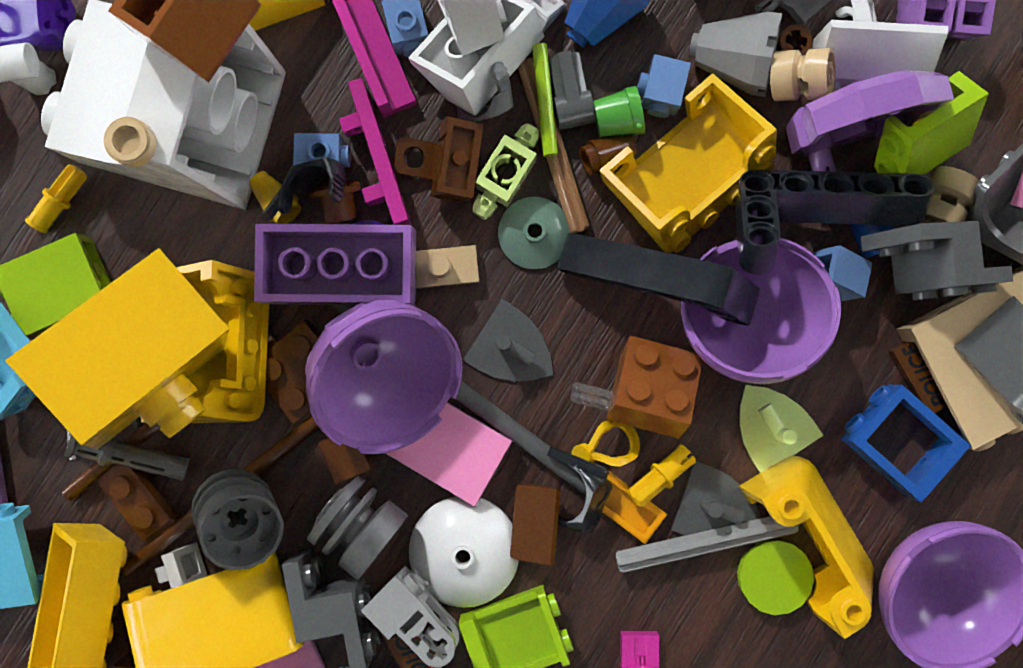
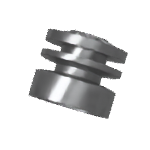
[307,476,408,580]

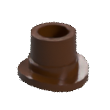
[309,180,361,223]

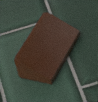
[510,484,561,565]

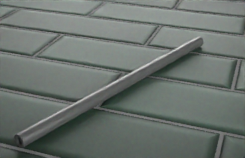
[330,305,586,496]

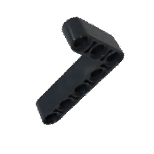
[735,170,935,275]
[557,233,761,326]

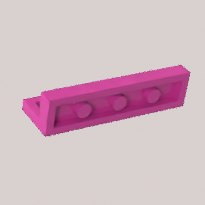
[332,0,417,118]

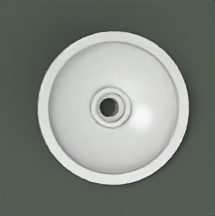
[409,496,519,608]

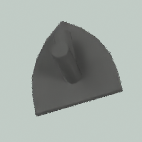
[463,299,554,381]
[671,461,761,535]

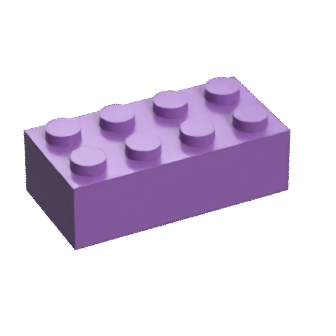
[254,224,416,306]

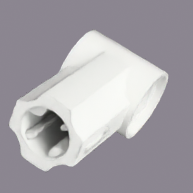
[0,42,56,95]

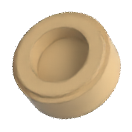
[103,117,157,167]

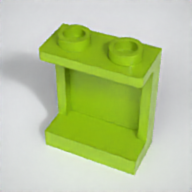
[874,71,989,175]
[0,233,111,338]
[458,585,574,668]

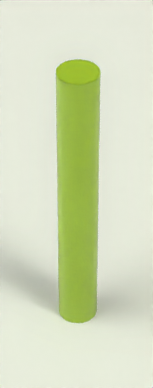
[532,43,558,157]

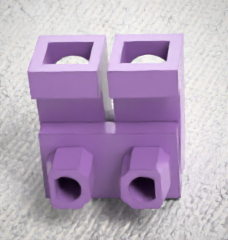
[896,0,996,41]

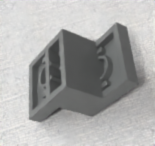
[861,221,1013,300]
[282,547,381,668]

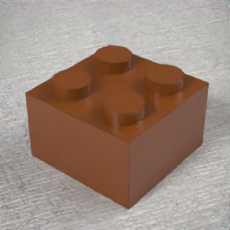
[606,335,702,439]

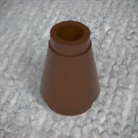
[579,135,637,176]

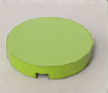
[737,538,814,615]

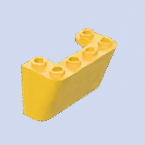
[599,74,777,253]

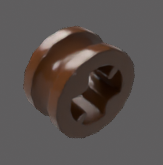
[776,24,813,55]

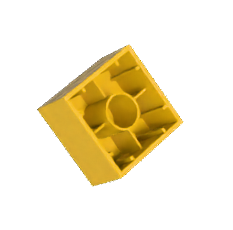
[5,248,229,450]

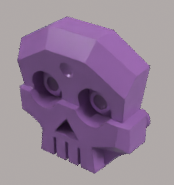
[785,70,954,172]

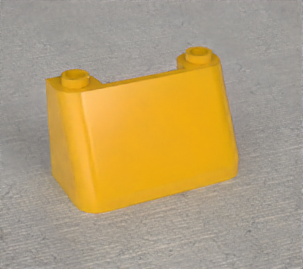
[141,260,269,423]
[738,456,874,639]
[121,551,304,668]

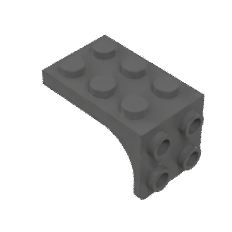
[968,144,1023,264]

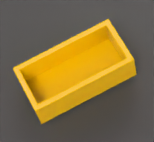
[27,523,127,668]

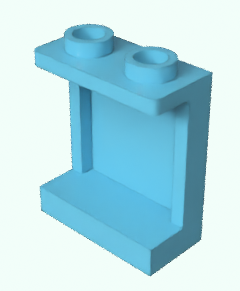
[0,302,36,420]
[0,503,44,609]

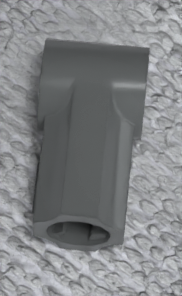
[548,51,596,130]

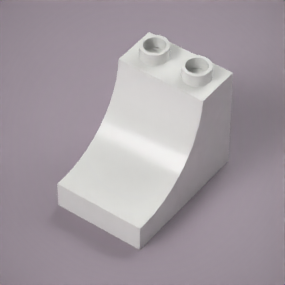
[41,0,286,210]

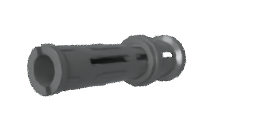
[64,435,189,481]

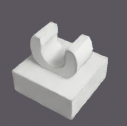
[835,0,878,22]
[155,542,207,588]

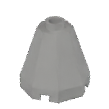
[689,11,782,97]

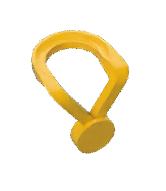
[572,420,640,467]

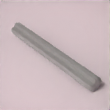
[616,516,798,573]

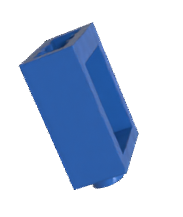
[840,384,971,502]

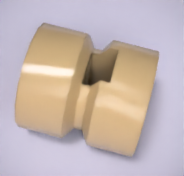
[770,48,836,101]
[919,166,979,224]

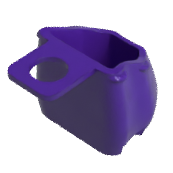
[0,0,76,51]

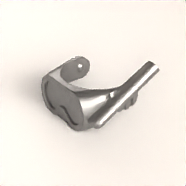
[457,62,513,123]

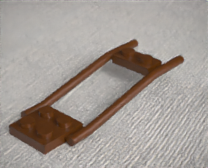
[62,320,320,577]

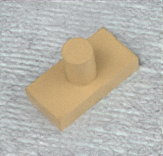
[416,245,480,289]

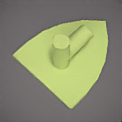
[739,385,824,473]

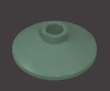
[498,197,570,270]

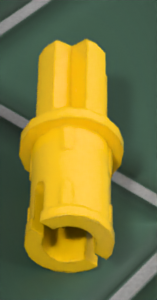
[25,164,87,234]
[628,444,696,507]

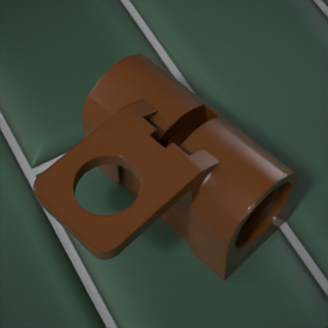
[393,116,484,202]

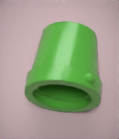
[593,86,645,138]

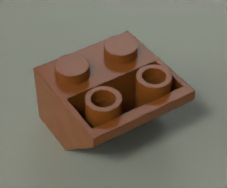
[108,0,261,82]

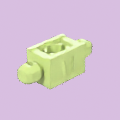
[473,123,539,220]

